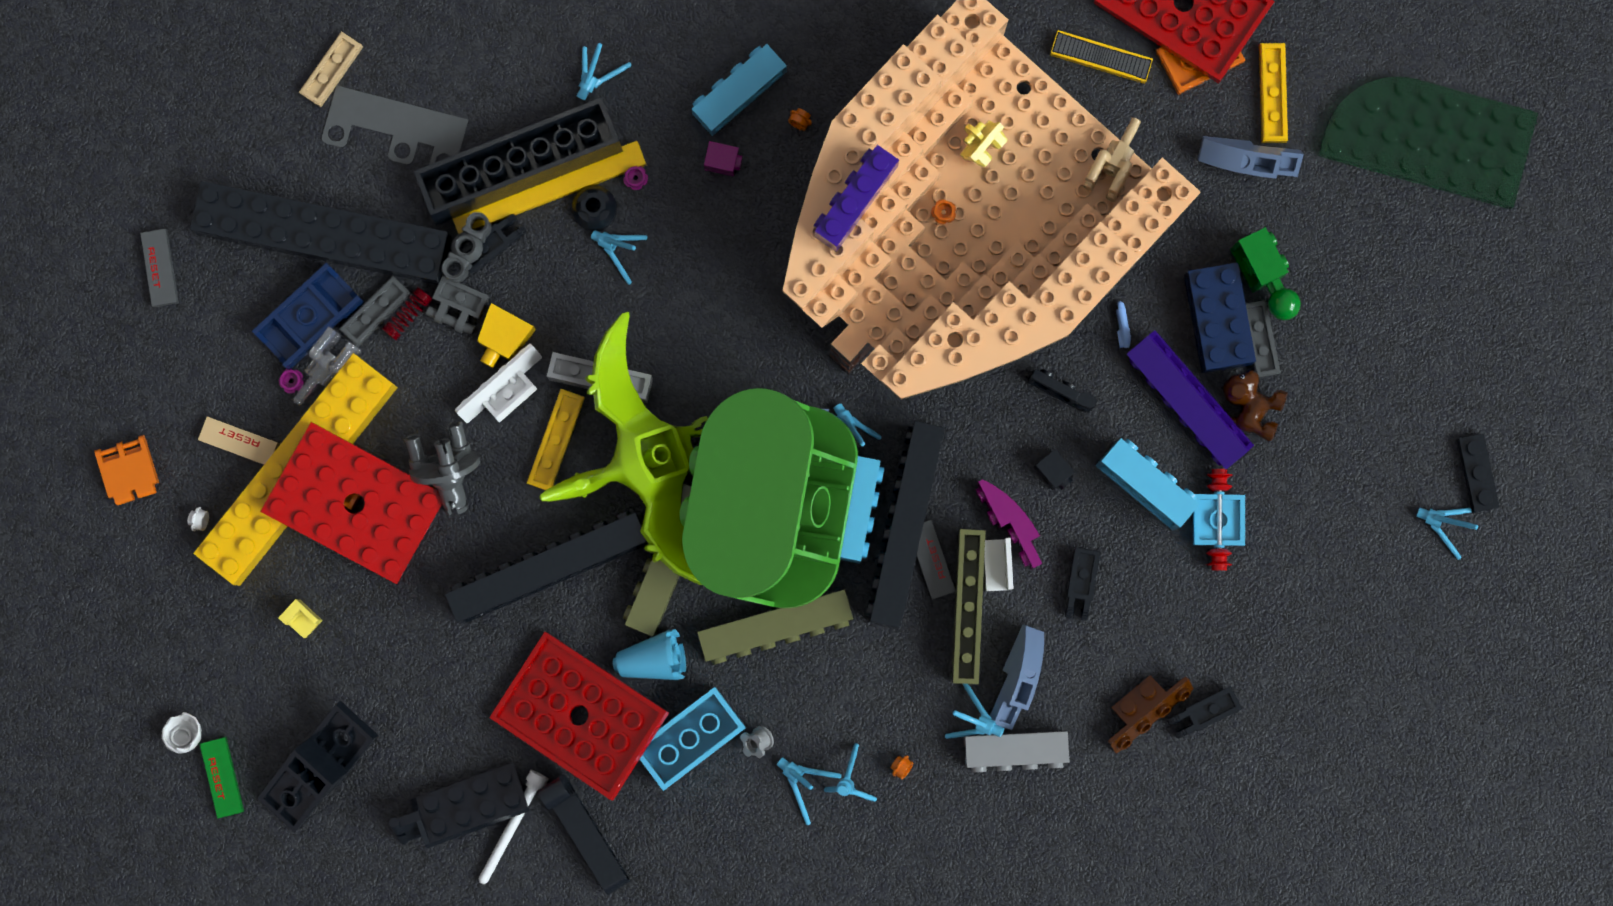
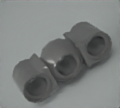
[442,212,492,283]

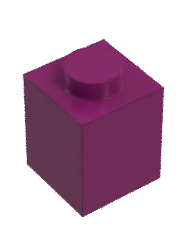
[704,141,743,177]

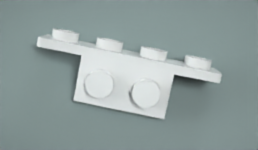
[455,344,542,423]

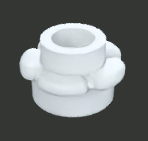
[187,507,209,532]

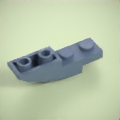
[1197,136,1304,179]
[990,624,1044,730]

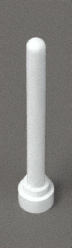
[479,770,549,884]

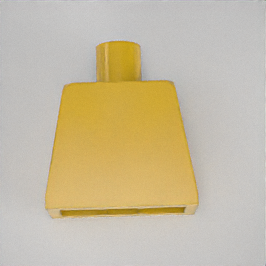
[477,303,536,368]

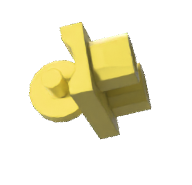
[960,120,1008,167]

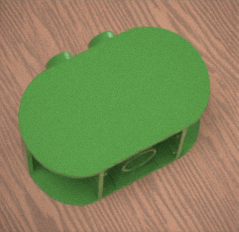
[680,388,858,608]

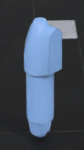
[1116,301,1131,348]

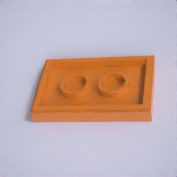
[1155,47,1245,95]

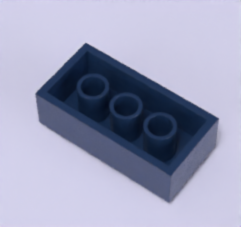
[1184,263,1256,374]

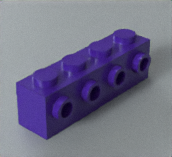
[814,144,899,252]

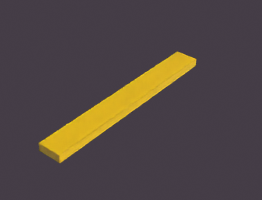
[453,141,646,234]

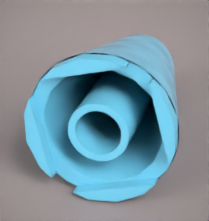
[613,629,686,680]

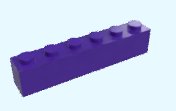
[1127,330,1254,469]

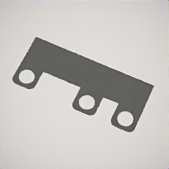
[322,85,468,165]

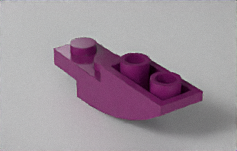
[975,479,1042,569]

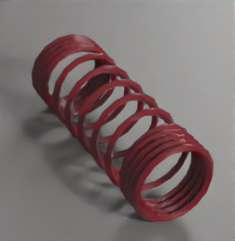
[382,287,432,341]

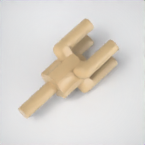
[1083,118,1141,202]

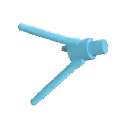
[576,43,631,100]
[591,230,647,285]
[833,403,882,446]
[1416,508,1478,560]
[945,684,1004,739]
[824,743,877,802]
[777,758,841,825]

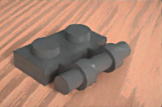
[426,276,490,335]

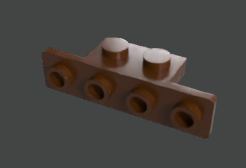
[1108,675,1194,753]

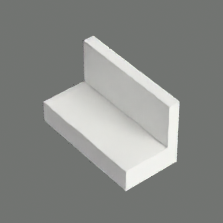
[984,538,1013,591]

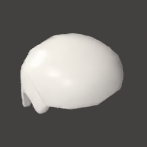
[162,712,202,753]

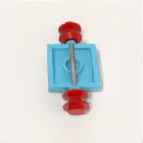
[1193,469,1245,571]

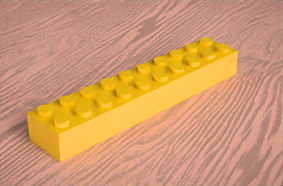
[193,353,398,586]

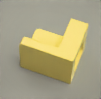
[278,599,323,638]

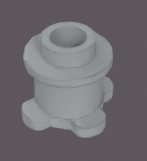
[740,726,774,758]

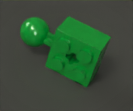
[1230,227,1301,320]

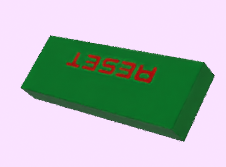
[200,737,244,819]

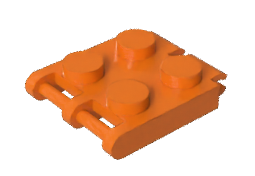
[94,435,159,505]

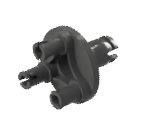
[404,421,480,516]

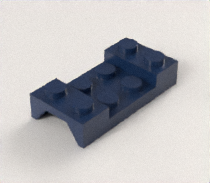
[252,263,364,370]

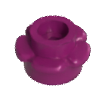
[623,166,648,190]
[279,369,304,393]

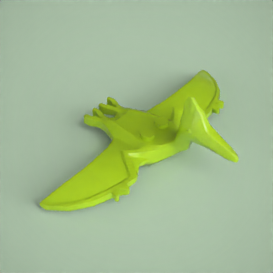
[539,312,708,585]

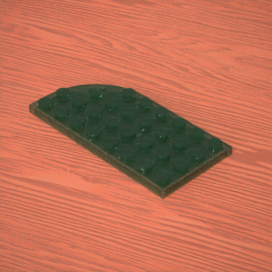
[1318,77,1538,209]

